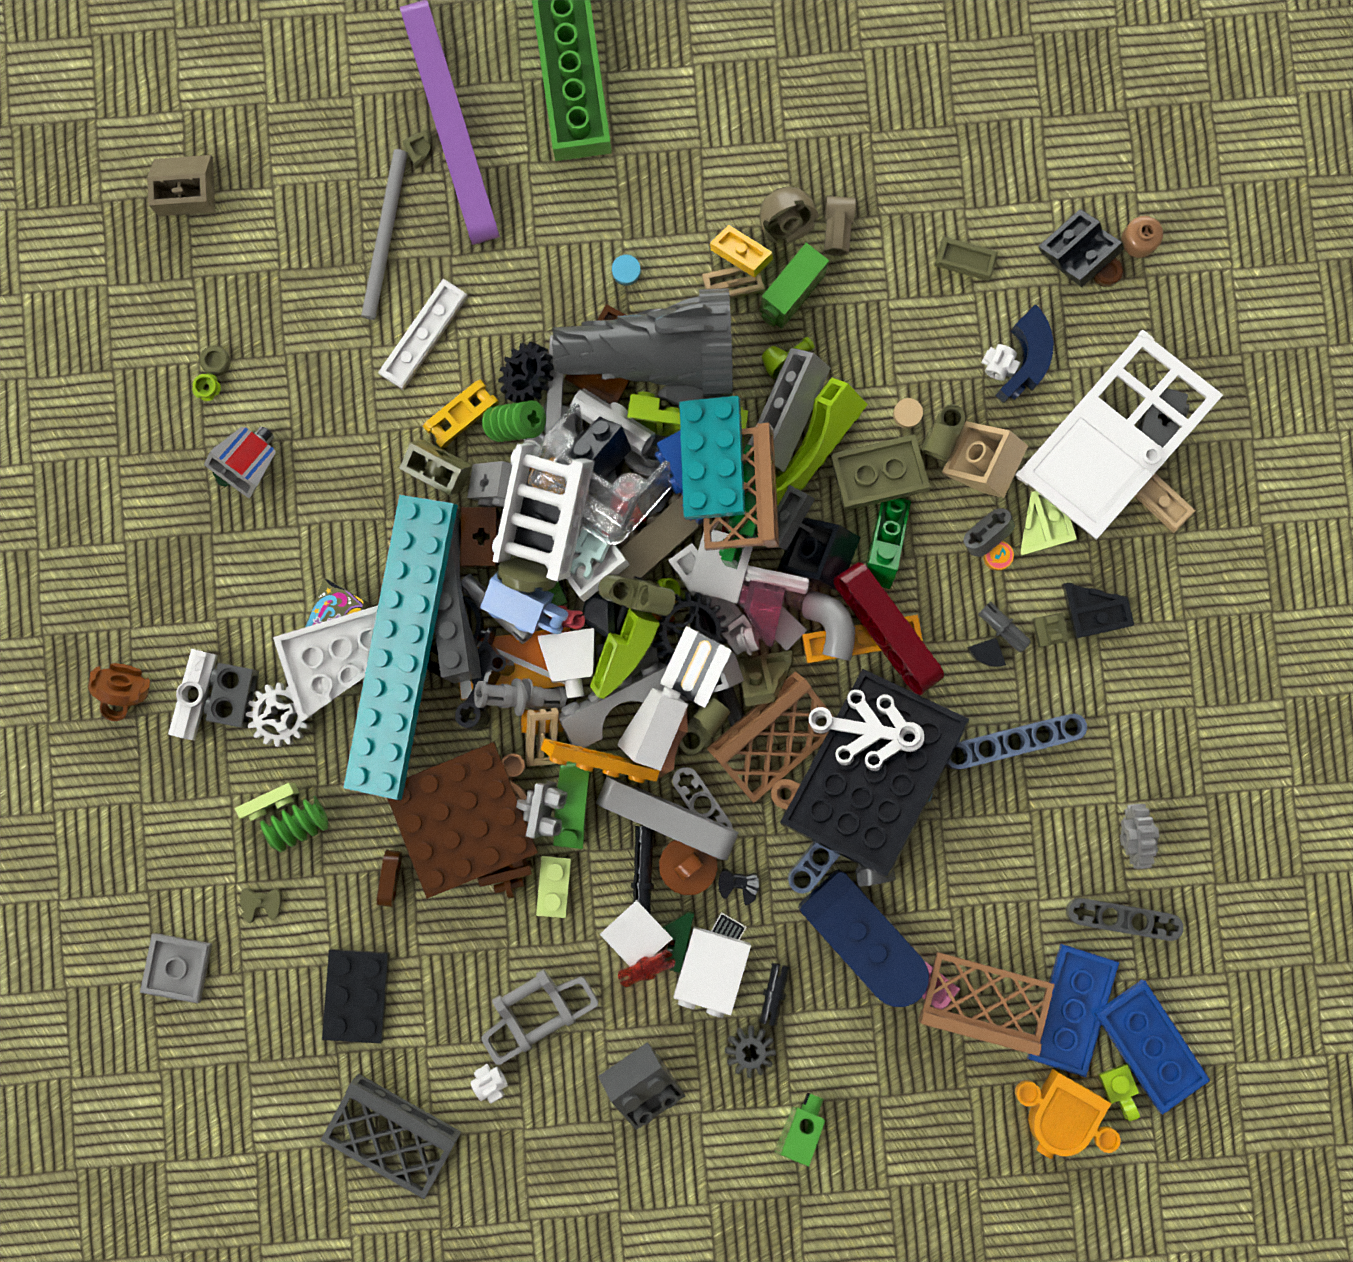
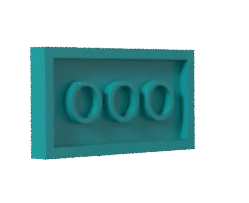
[679,396,746,520]

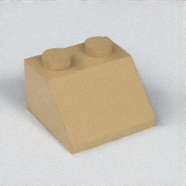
[942,421,1028,498]

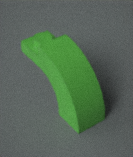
[553,749,593,849]

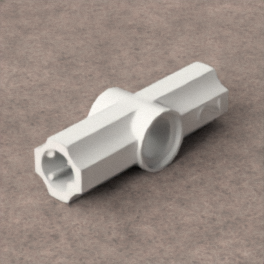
[570,389,655,456]
[168,649,218,741]

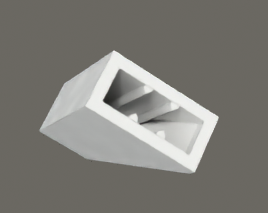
[618,687,688,771]

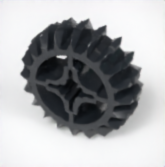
[651,592,729,666]

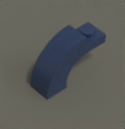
[995,304,1053,403]

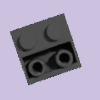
[598,1042,685,1130]

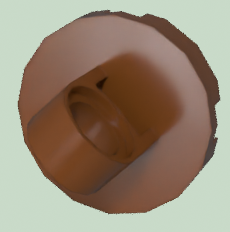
[88,663,150,721]
[659,840,718,895]

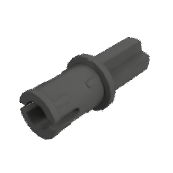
[978,601,1031,653]

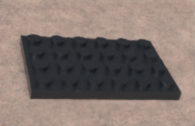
[780,669,969,879]

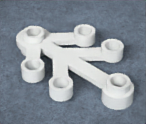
[809,689,924,771]

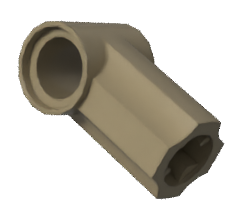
[824,196,856,256]

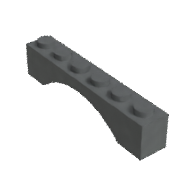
[435,501,482,683]

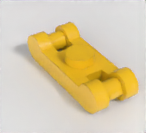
[423,379,499,449]

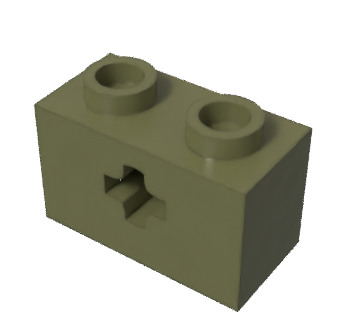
[399,439,472,496]

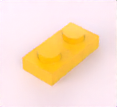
[710,225,773,278]

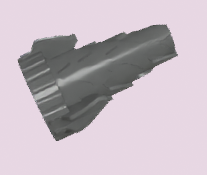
[552,288,733,406]

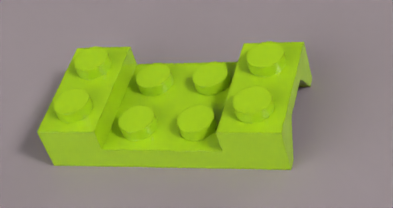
[627,391,748,447]

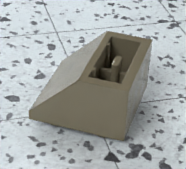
[147,155,215,216]

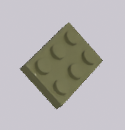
[830,434,930,511]

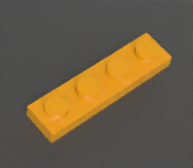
[802,614,923,664]
[540,738,660,783]

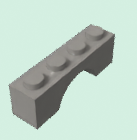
[559,661,668,748]

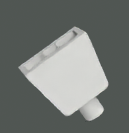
[538,628,596,699]

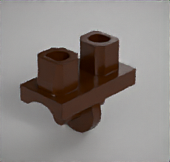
[478,858,533,899]

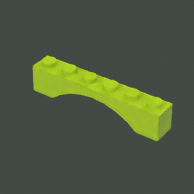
[728,378,868,518]

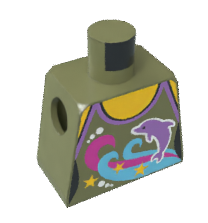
[305,578,370,627]

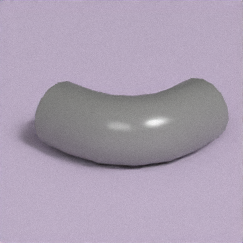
[802,591,855,661]

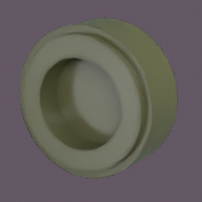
[199,345,231,376]

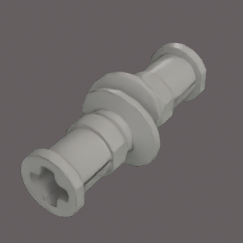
[474,678,567,716]

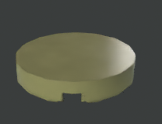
[497,558,557,592]

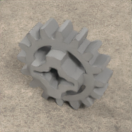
[1120,804,1159,869]

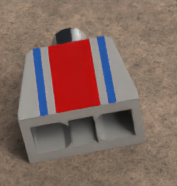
[204,427,276,498]

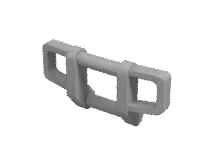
[481,969,599,1065]

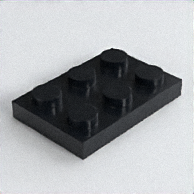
[322,949,390,1044]

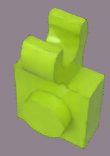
[1098,1063,1140,1122]

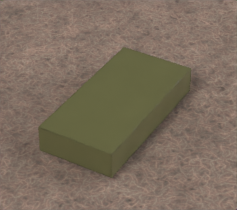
[934,236,998,281]

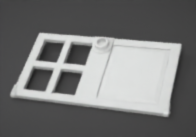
[1015,330,1223,540]

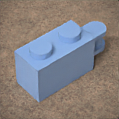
[480,572,569,634]

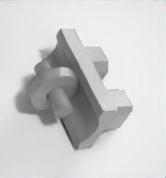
[516,781,567,838]

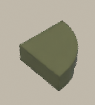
[402,129,432,169]

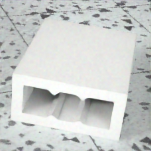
[673,926,751,1018]

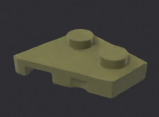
[737,650,794,707]

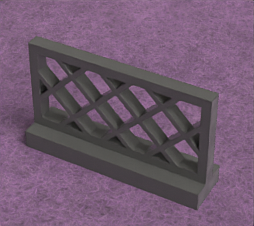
[321,1073,461,1199]

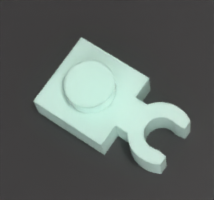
[570,523,614,580]

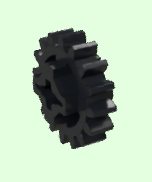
[498,341,554,403]

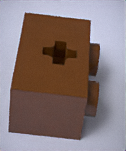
[460,507,502,569]

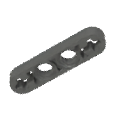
[1066,898,1184,941]

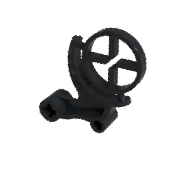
[427,596,515,731]

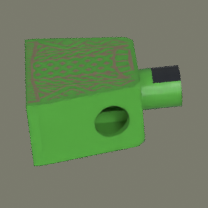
[774,1093,825,1167]

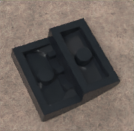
[1038,209,1124,287]

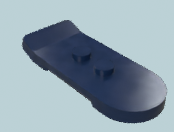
[798,869,929,1007]

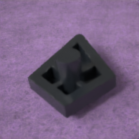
[581,593,617,638]

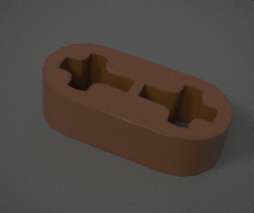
[377,849,402,907]

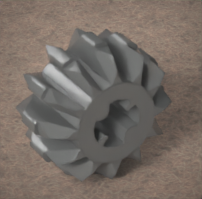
[725,1025,776,1078]

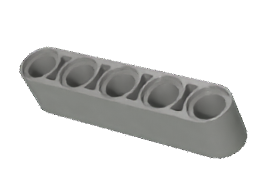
[596,775,739,861]

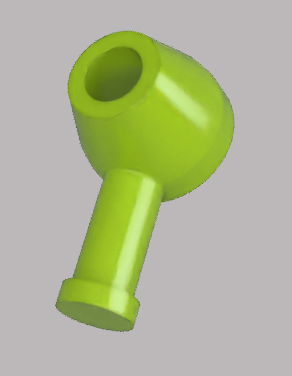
[761,337,815,379]

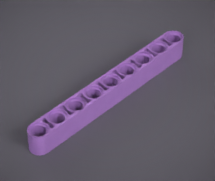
[400,0,500,245]

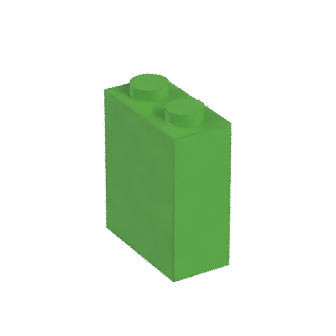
[760,242,829,329]

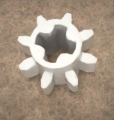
[982,344,1020,381]
[470,1064,508,1104]

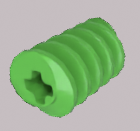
[482,400,546,442]
[260,796,329,852]

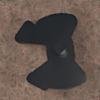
[718,868,760,905]

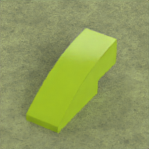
[590,608,660,699]

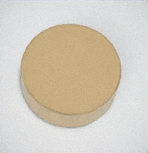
[893,398,923,429]

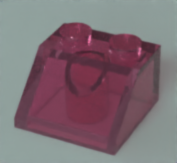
[739,580,786,647]

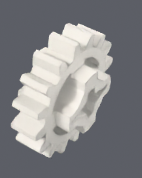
[246,683,312,747]

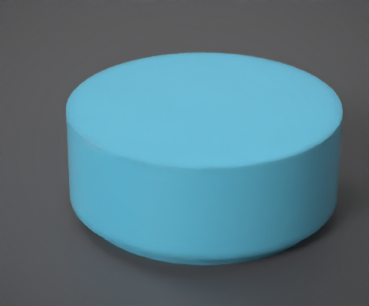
[612,255,641,286]

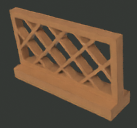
[703,423,779,551]
[706,672,834,803]
[918,952,1055,1056]

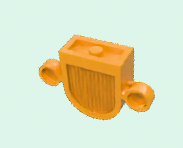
[1015,1068,1121,1159]

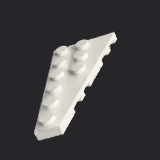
[273,606,378,723]

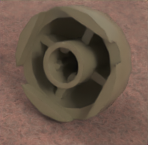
[759,187,819,243]

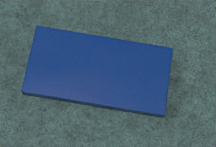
[1027,944,1119,1077]
[1094,980,1211,1115]

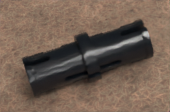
[759,963,791,1026]

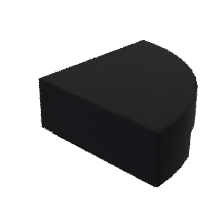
[967,638,1006,667]

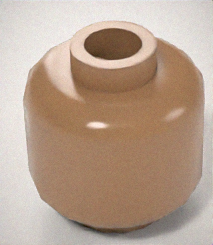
[1121,216,1163,258]

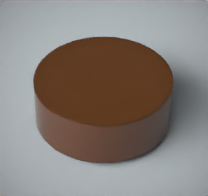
[1093,258,1123,287]

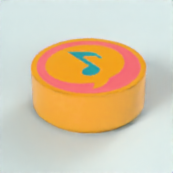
[983,541,1014,571]

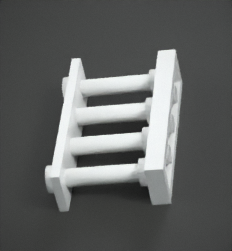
[492,443,595,581]

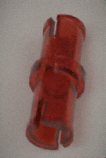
[618,950,675,988]

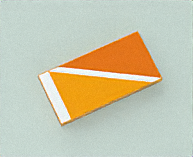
[459,627,571,700]

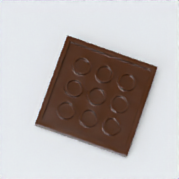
[387,742,539,899]

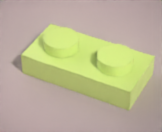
[235,783,299,821]
[536,856,572,918]

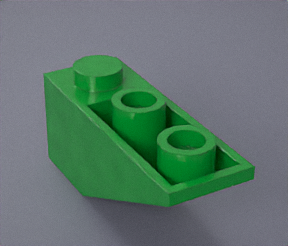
[866,498,911,589]

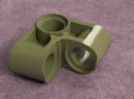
[920,404,965,463]
[598,574,675,616]
[678,696,730,756]

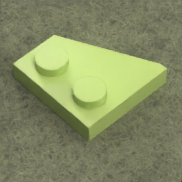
[1020,491,1077,556]

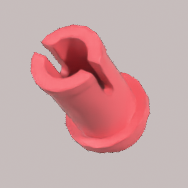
[549,605,585,630]

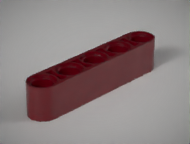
[834,562,944,695]

